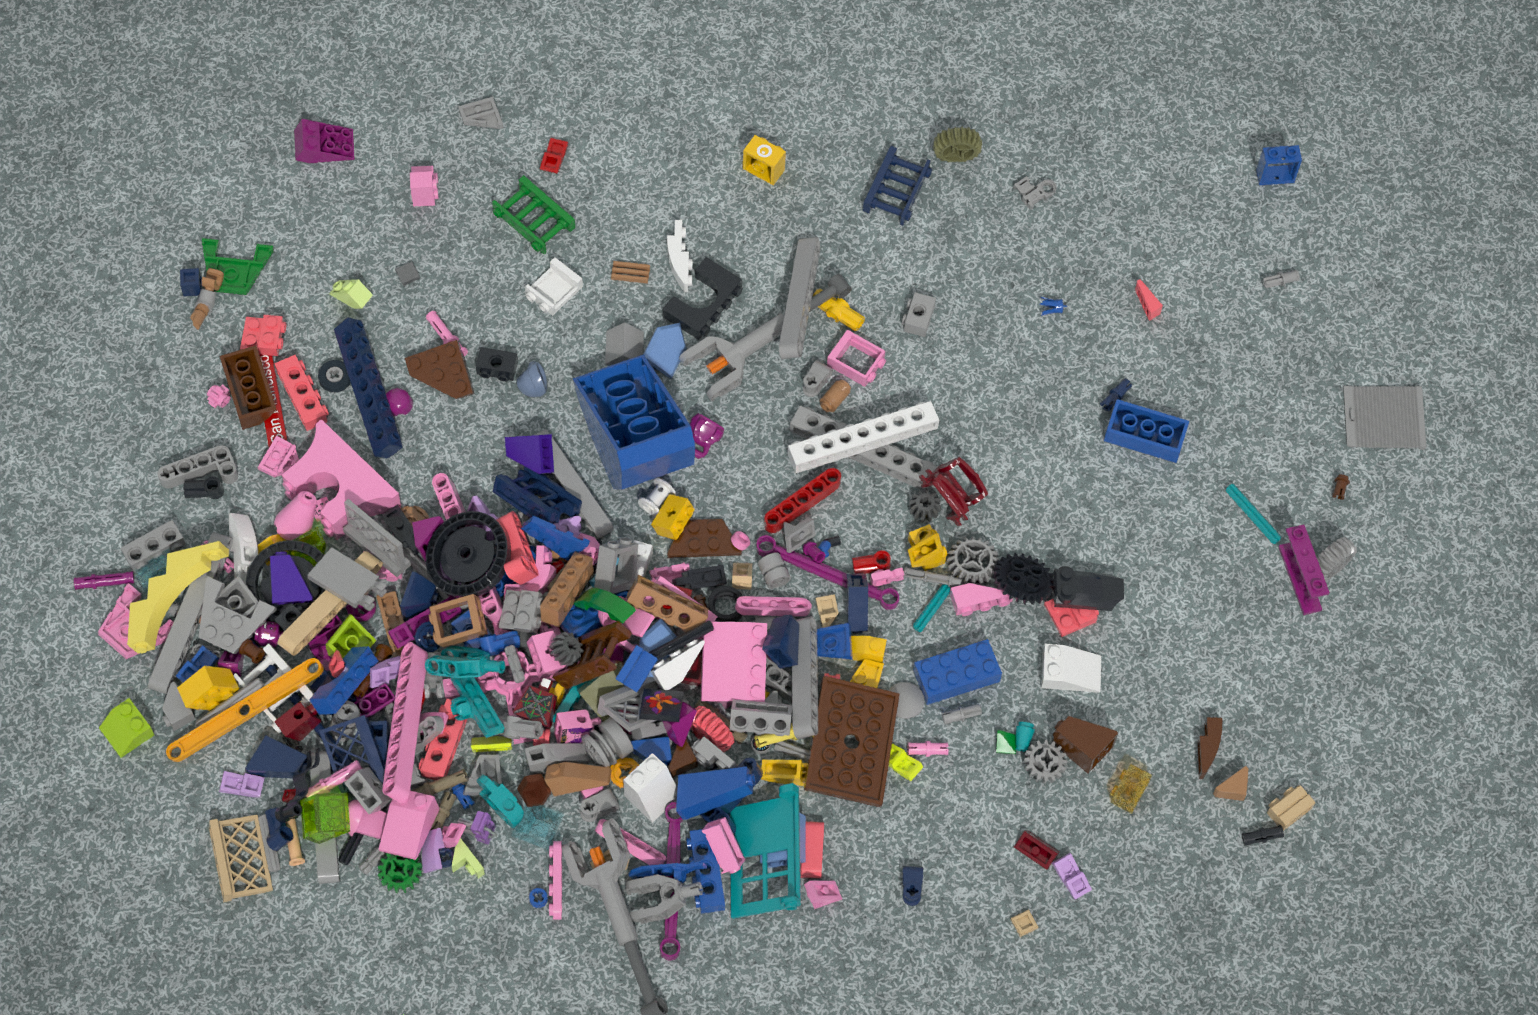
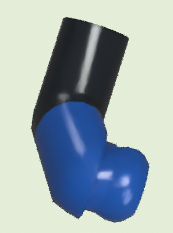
[818,536,841,558]

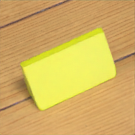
[471,736,512,753]

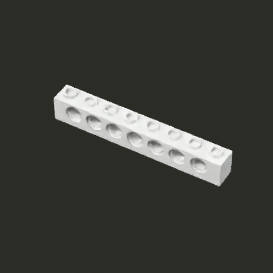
[788,401,939,474]

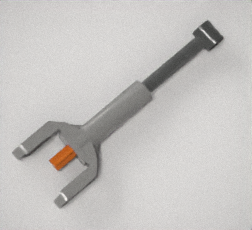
[679,274,852,401]
[562,818,668,1015]

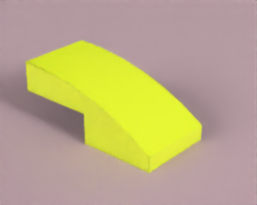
[889,744,923,781]

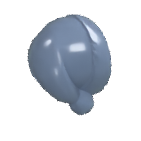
[516,361,547,397]

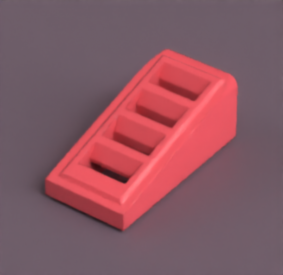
[1135,279,1163,321]

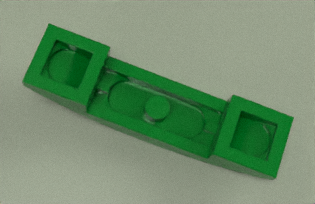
[574,588,636,624]

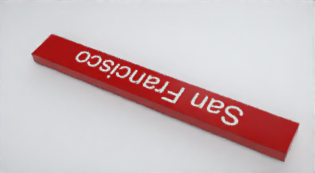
[259,355,287,447]

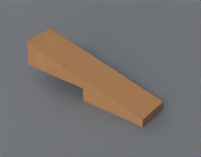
[376,591,405,657]

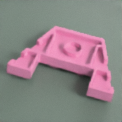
[98,583,174,659]

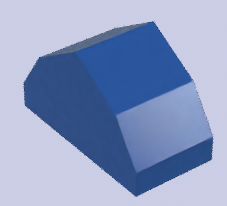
[573,354,695,490]

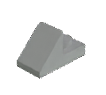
[784,517,816,553]

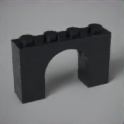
[662,257,743,340]

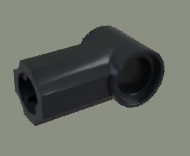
[183,476,224,499]

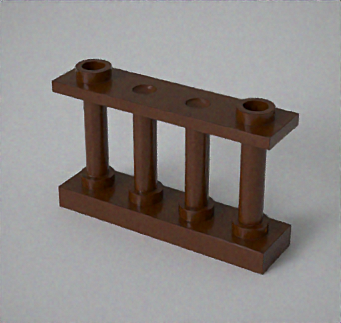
[552,621,632,689]

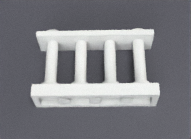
[233,644,314,734]

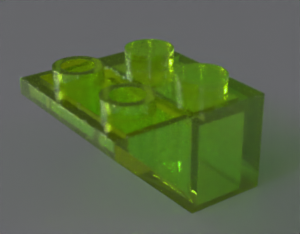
[300,793,350,844]

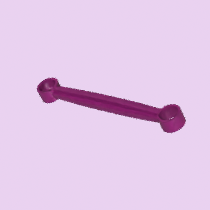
[756,535,900,610]
[660,802,683,961]

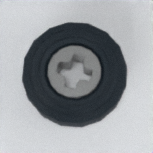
[318,360,351,393]

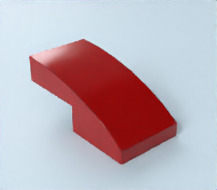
[540,138,569,174]

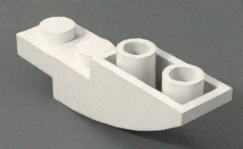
[667,220,692,292]
[229,513,258,584]

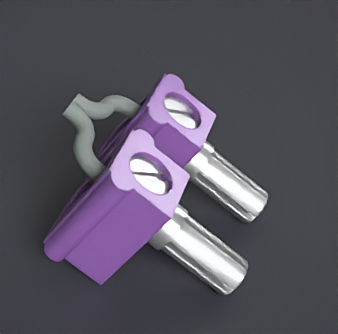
[458,811,498,844]

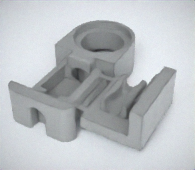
[1013,176,1057,210]

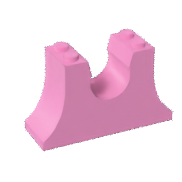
[282,419,401,540]

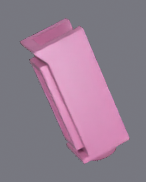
[702,817,745,874]

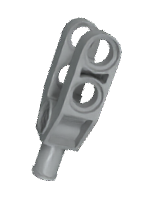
[625,874,703,924]

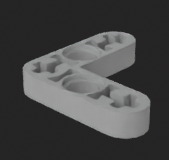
[385,703,444,754]

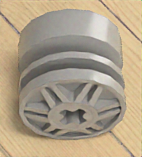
[581,717,634,768]

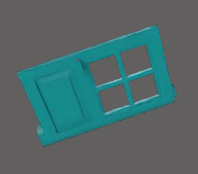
[730,783,801,919]

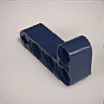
[700,758,763,834]

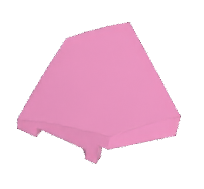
[258,436,299,477]

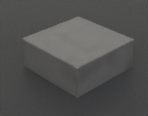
[395,262,420,286]

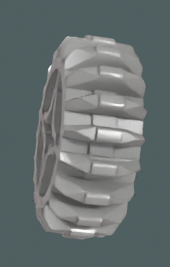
[947,536,999,585]
[1317,537,1357,581]

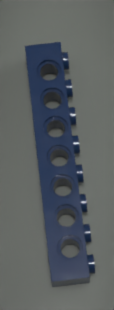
[334,317,403,459]

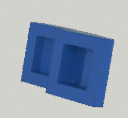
[176,645,219,683]

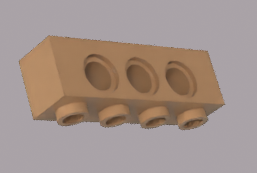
[540,552,593,627]
[626,575,708,633]

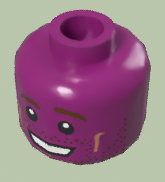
[255,621,284,648]

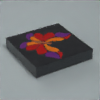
[639,688,684,722]

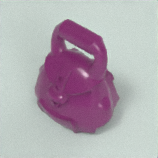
[690,413,724,459]

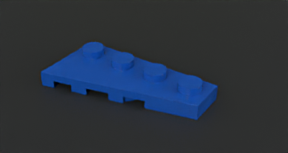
[560,591,628,638]

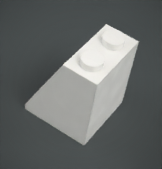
[623,753,677,823]

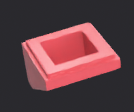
[328,650,344,678]

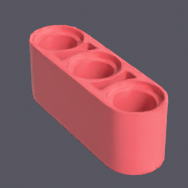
[801,821,824,879]

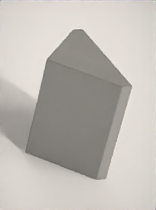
[605,322,644,365]
[217,576,259,618]

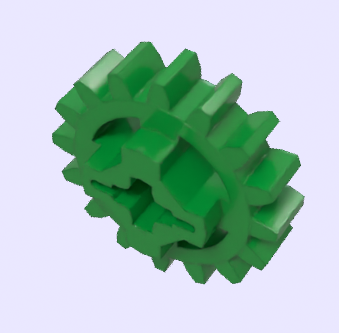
[378,853,422,894]

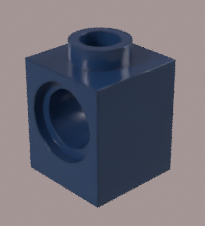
[180,268,202,297]

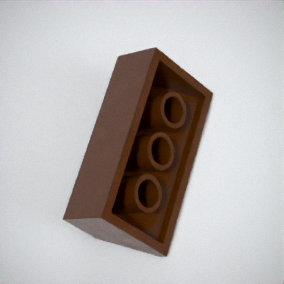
[219,345,277,430]

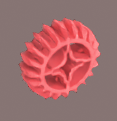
[690,706,734,752]

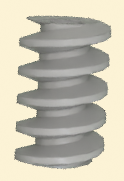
[330,701,360,741]

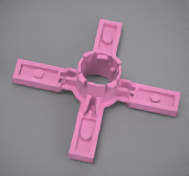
[443,622,580,744]

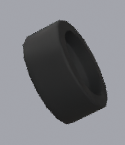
[708,586,743,622]

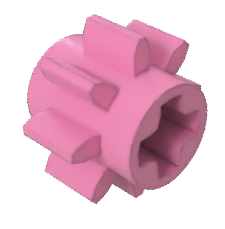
[207,384,231,408]

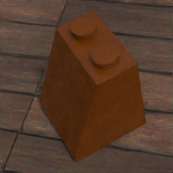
[1052,716,1118,774]

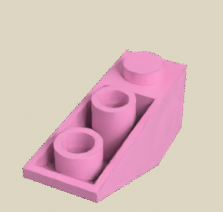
[950,583,1013,616]

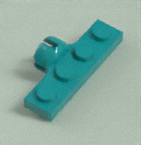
[450,677,505,738]

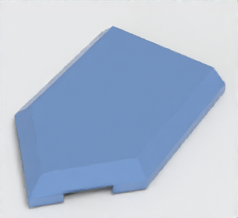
[644,323,687,378]
[639,618,677,677]

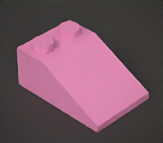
[379,791,440,860]

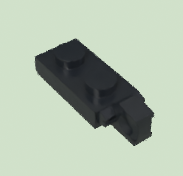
[382,505,419,555]
[672,565,727,590]

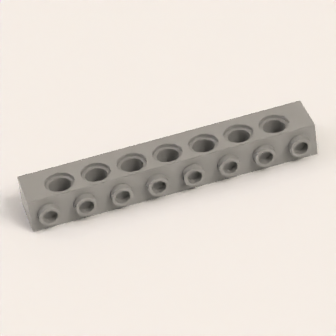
[790,406,937,492]

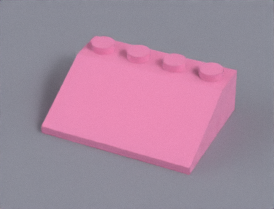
[701,622,767,703]

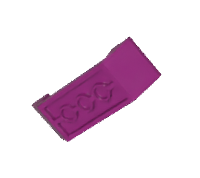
[307,615,395,717]

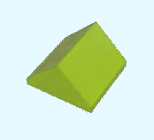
[326,615,376,666]

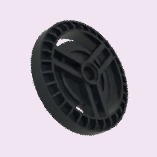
[426,511,511,598]
[246,540,325,629]

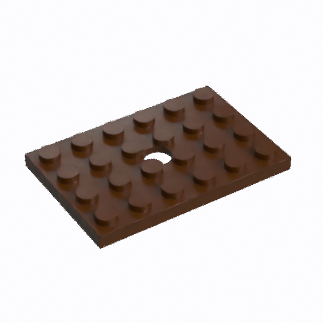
[803,676,900,808]

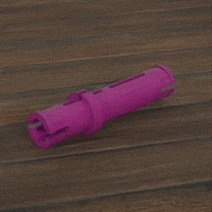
[73,571,135,590]

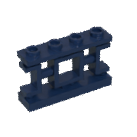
[492,466,582,524]

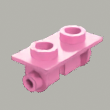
[649,562,690,584]

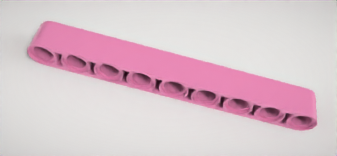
[432,473,503,623]
[382,642,428,803]

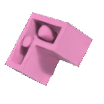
[410,166,439,206]

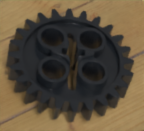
[992,553,1054,605]

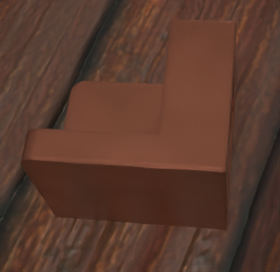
[517,774,551,807]

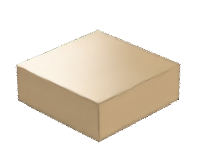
[1010,910,1038,937]

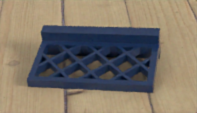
[319,714,385,805]

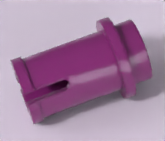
[803,542,825,563]

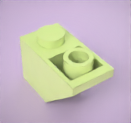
[329,280,373,309]

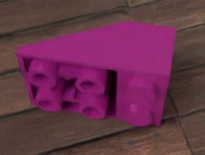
[294,119,355,163]

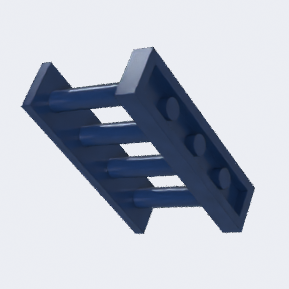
[863,146,932,226]

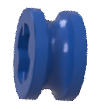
[529,888,548,908]

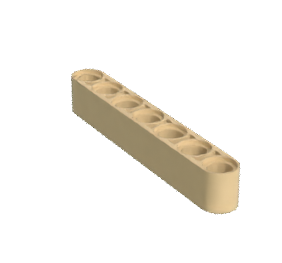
[277,551,383,656]

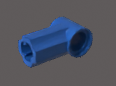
[479,631,520,656]

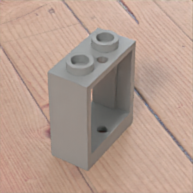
[594,537,638,594]

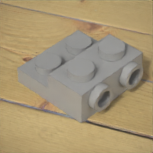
[498,590,545,634]
[691,737,736,770]

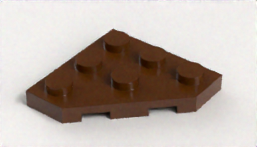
[404,340,475,399]

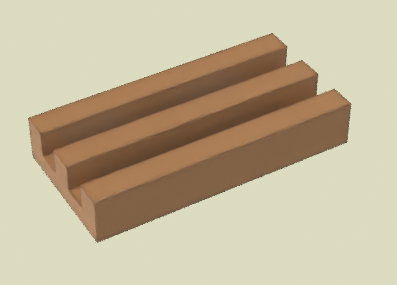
[611,261,650,284]

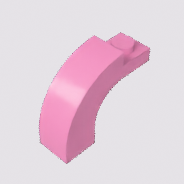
[504,546,557,600]

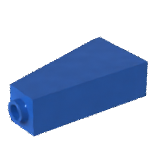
[676,766,756,820]

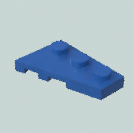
[521,516,590,561]
[817,623,853,660]

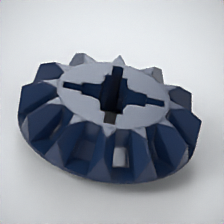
[413,621,440,652]

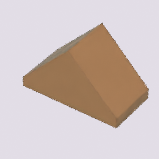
[1213,766,1249,801]

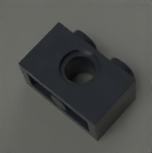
[476,347,518,382]

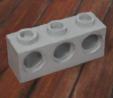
[120,520,186,573]
[730,699,792,736]

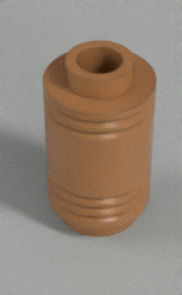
[820,380,851,412]

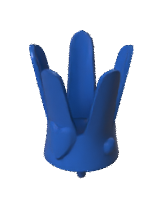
[1039,297,1067,316]

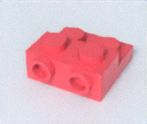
[240,315,286,356]
[1044,599,1099,637]

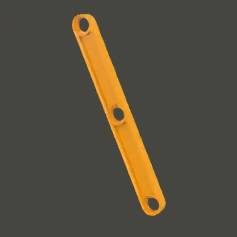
[166,658,324,762]

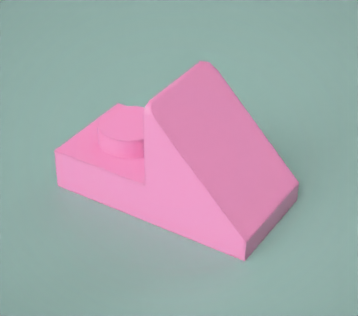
[804,881,842,909]

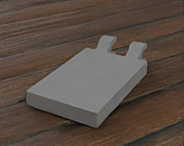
[308,547,387,611]

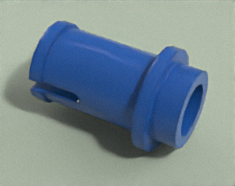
[452,783,475,810]

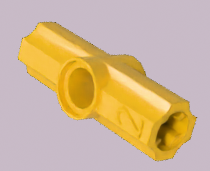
[812,289,865,332]

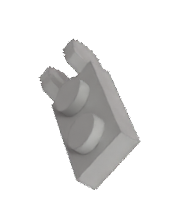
[424,652,443,698]

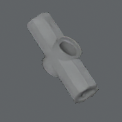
[497,716,543,740]

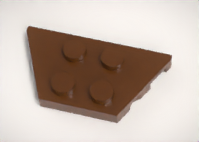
[667,519,742,558]

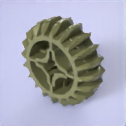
[933,126,982,162]

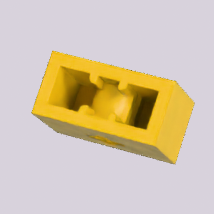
[651,494,695,540]

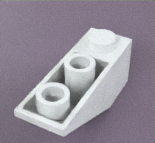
[651,639,705,690]

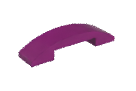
[388,596,462,649]

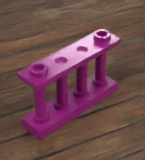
[1278,524,1330,615]

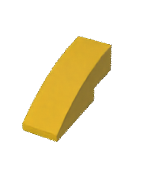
[761,760,808,786]

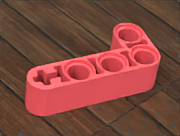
[496,511,539,585]

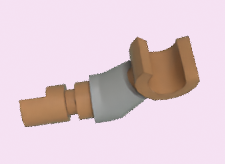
[190,268,224,330]

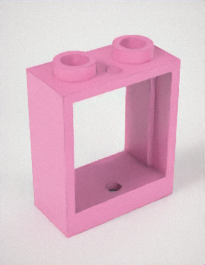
[827,330,886,387]

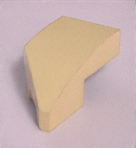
[815,594,839,628]

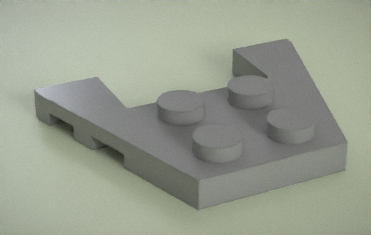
[198,576,277,654]

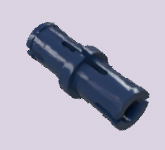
[1100,378,1132,411]

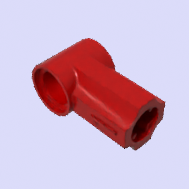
[852,550,891,574]

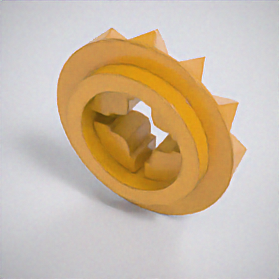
[610,758,639,789]

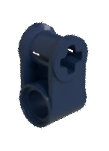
[902,866,923,906]

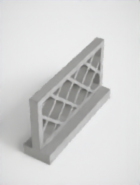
[343,499,411,577]
[597,677,690,732]

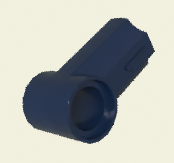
[265,807,293,851]

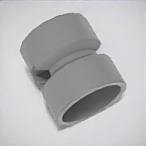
[758,553,791,589]

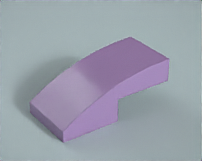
[370,656,401,688]
[219,771,264,798]
[422,828,445,873]
[1052,853,1092,899]

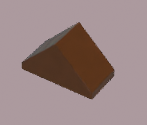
[668,740,698,778]

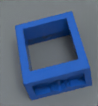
[1256,145,1302,185]

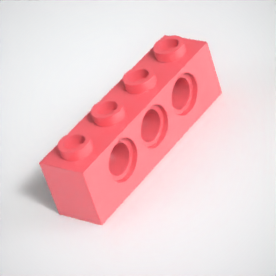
[274,355,329,431]
[419,699,468,780]

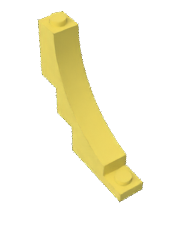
[127,541,229,653]

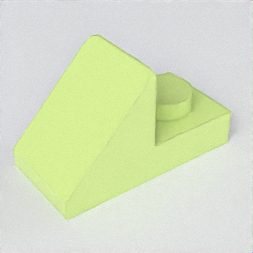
[452,838,485,879]

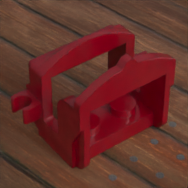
[919,457,988,526]

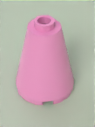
[274,491,317,542]

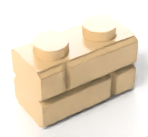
[1267,785,1315,831]

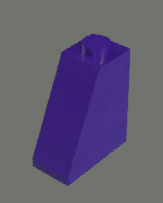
[505,434,554,474]
[270,552,315,605]

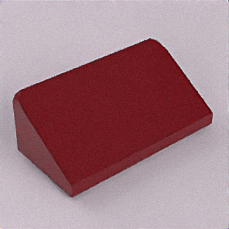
[1014,830,1060,870]

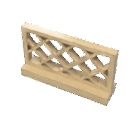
[209,815,273,903]

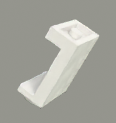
[525,257,583,316]

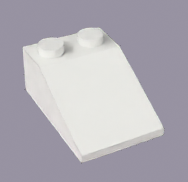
[1041,644,1101,693]

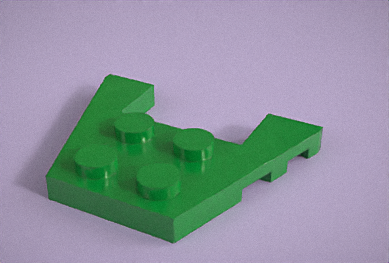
[201,238,274,295]

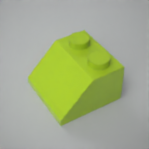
[99,698,154,758]

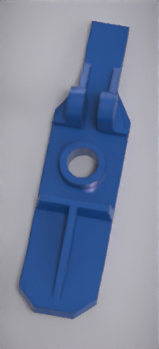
[628,863,707,883]

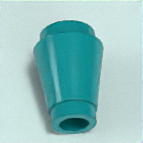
[1016,722,1035,752]

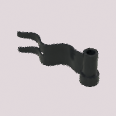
[275,748,320,823]

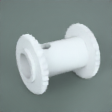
[638,478,676,517]

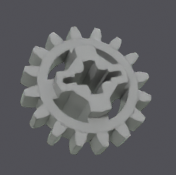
[1023,740,1067,784]

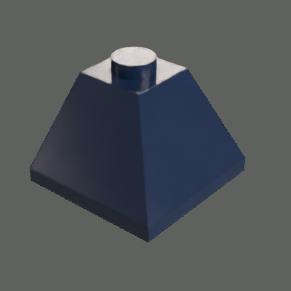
[400,571,440,622]

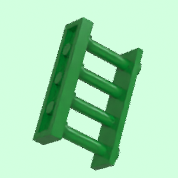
[492,175,575,254]

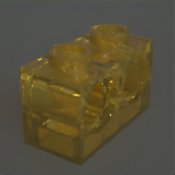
[1110,764,1152,814]

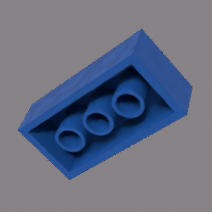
[1104,399,1190,463]
[913,639,1002,705]

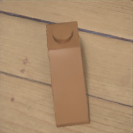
[545,762,612,796]

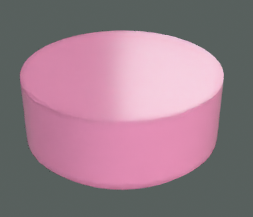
[731,531,750,551]

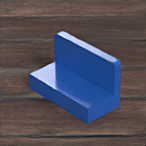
[616,645,658,692]

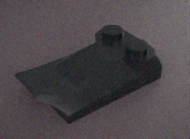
[1053,566,1124,611]

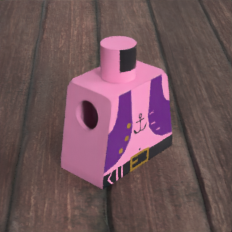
[554,710,602,744]

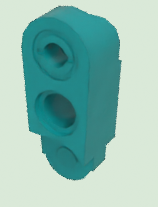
[476,774,524,829]

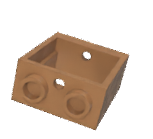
[429,594,488,648]

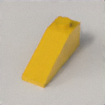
[851,636,887,663]

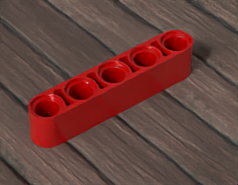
[764,468,841,533]

